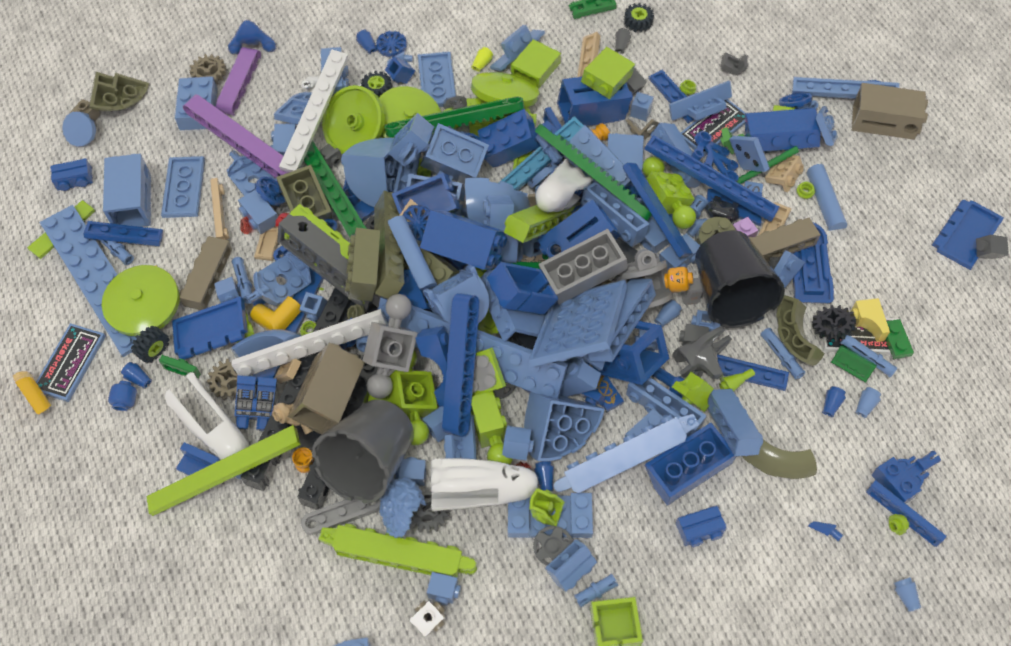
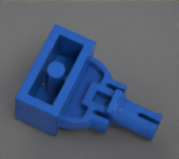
[872,451,941,503]

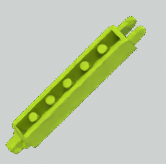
[319,524,477,578]

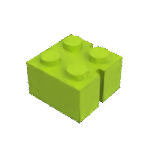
[590,597,643,646]

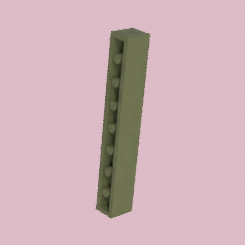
[374,190,404,299]

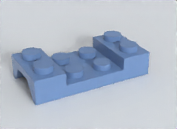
[508,493,593,538]

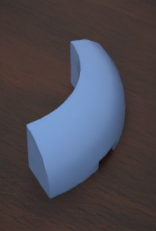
[230,329,301,358]

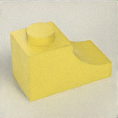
[850,298,890,342]

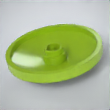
[471,72,539,107]
[322,85,385,154]
[379,86,441,138]
[102,265,180,336]

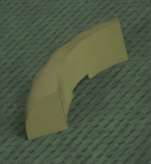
[776,295,825,366]
[741,439,817,479]

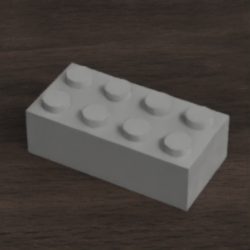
[539,229,628,304]

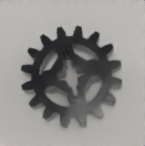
[812,305,856,341]

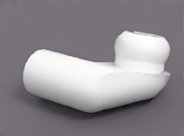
[301,76,319,91]

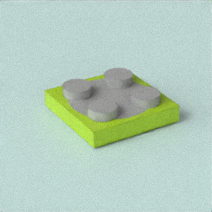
[472,347,506,396]

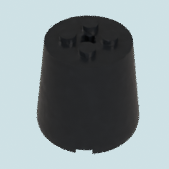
[695,230,785,328]

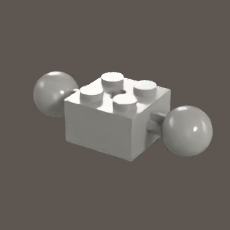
[362,294,418,399]

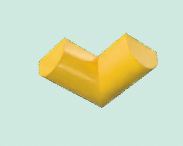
[250,296,301,330]
[13,371,51,415]

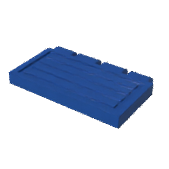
[932,200,1004,270]
[172,296,248,360]

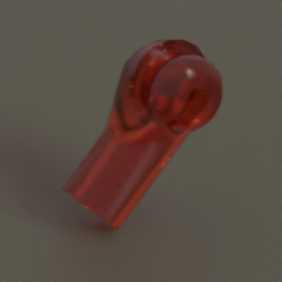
[240,217,252,234]

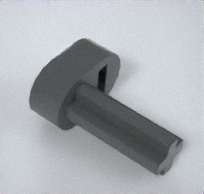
[443,96,467,110]

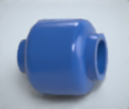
[108,381,137,411]

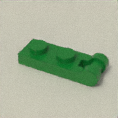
[569,0,617,20]

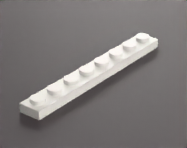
[279,49,349,172]
[232,309,388,376]

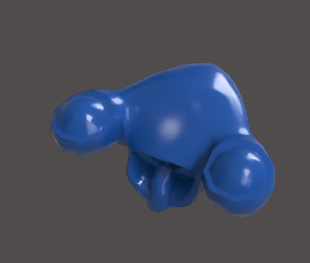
[228,20,276,54]

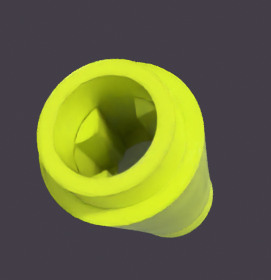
[471,47,493,72]

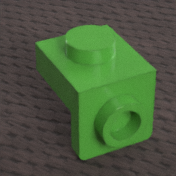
[720,127,745,154]

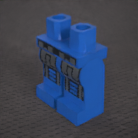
[234,375,277,431]

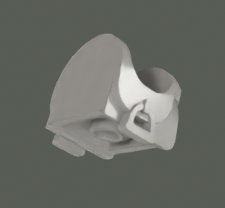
[612,249,673,308]

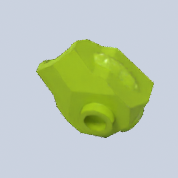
[529,489,565,527]

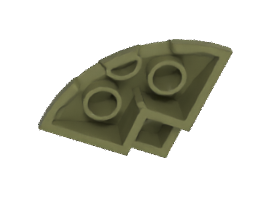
[89,72,149,111]

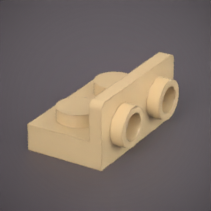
[765,155,804,193]

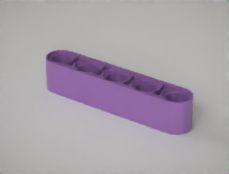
[216,47,261,116]

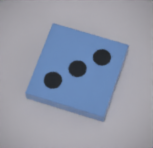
[729,136,769,172]

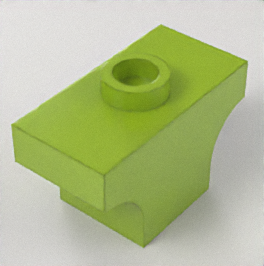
[672,372,714,412]

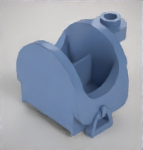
[422,265,489,324]

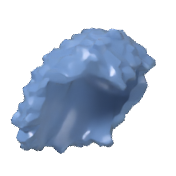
[379,476,426,538]

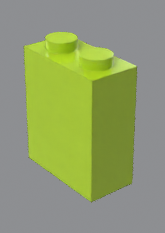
[511,39,561,89]
[581,47,635,99]

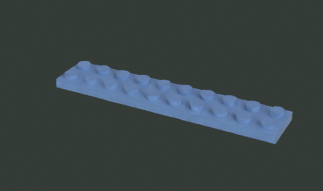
[39,205,137,357]
[378,297,568,398]

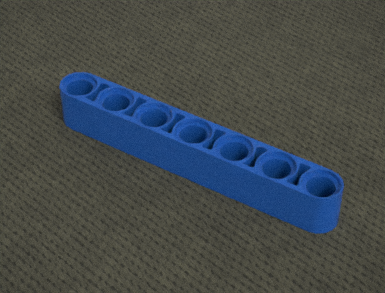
[442,293,480,437]

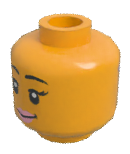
[664,267,694,293]

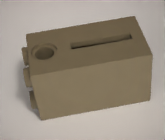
[851,83,928,140]
[288,342,365,434]

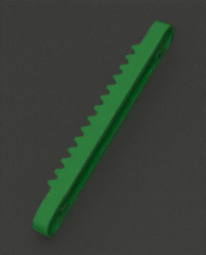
[384,97,524,137]
[535,124,652,221]

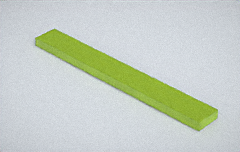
[146,425,301,516]

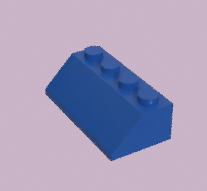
[745,108,821,151]
[645,422,736,506]

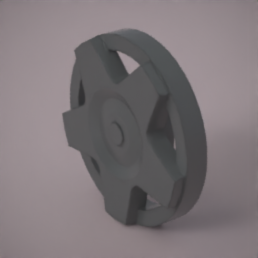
[533,526,573,565]

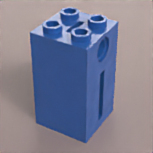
[557,77,633,126]
[538,199,621,258]
[420,210,508,270]

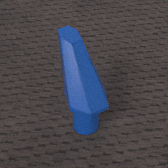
[808,521,843,541]

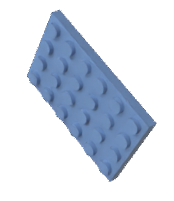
[529,280,627,367]

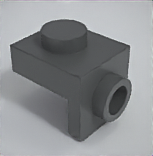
[720,52,748,76]

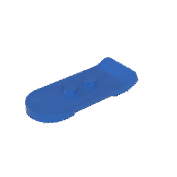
[792,222,834,304]

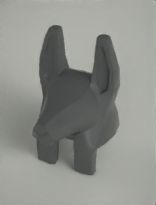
[672,326,732,379]

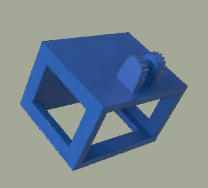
[593,321,669,385]

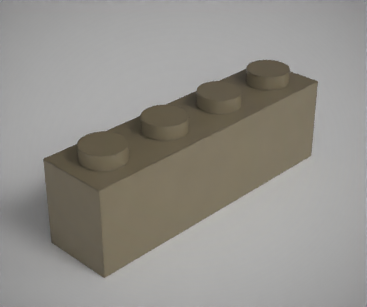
[749,217,821,262]
[179,236,232,310]

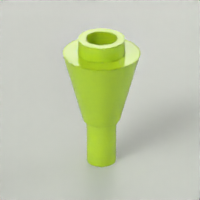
[719,368,755,392]

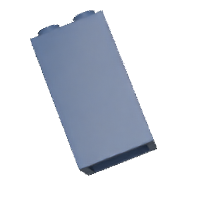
[103,153,151,227]

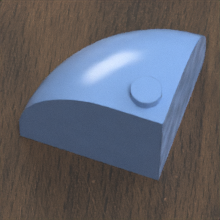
[341,138,400,207]
[465,178,530,223]
[524,391,605,461]

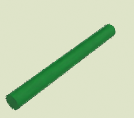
[737,146,799,184]

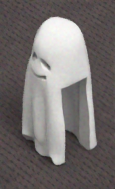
[535,159,593,212]
[165,373,249,460]
[431,458,538,511]

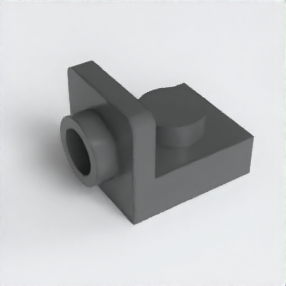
[319,144,342,168]

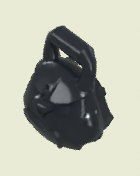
[705,196,740,224]

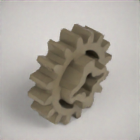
[189,54,227,84]
[207,359,251,400]

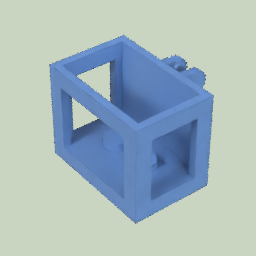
[420,123,489,184]

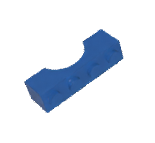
[415,326,449,407]

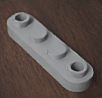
[301,499,381,535]

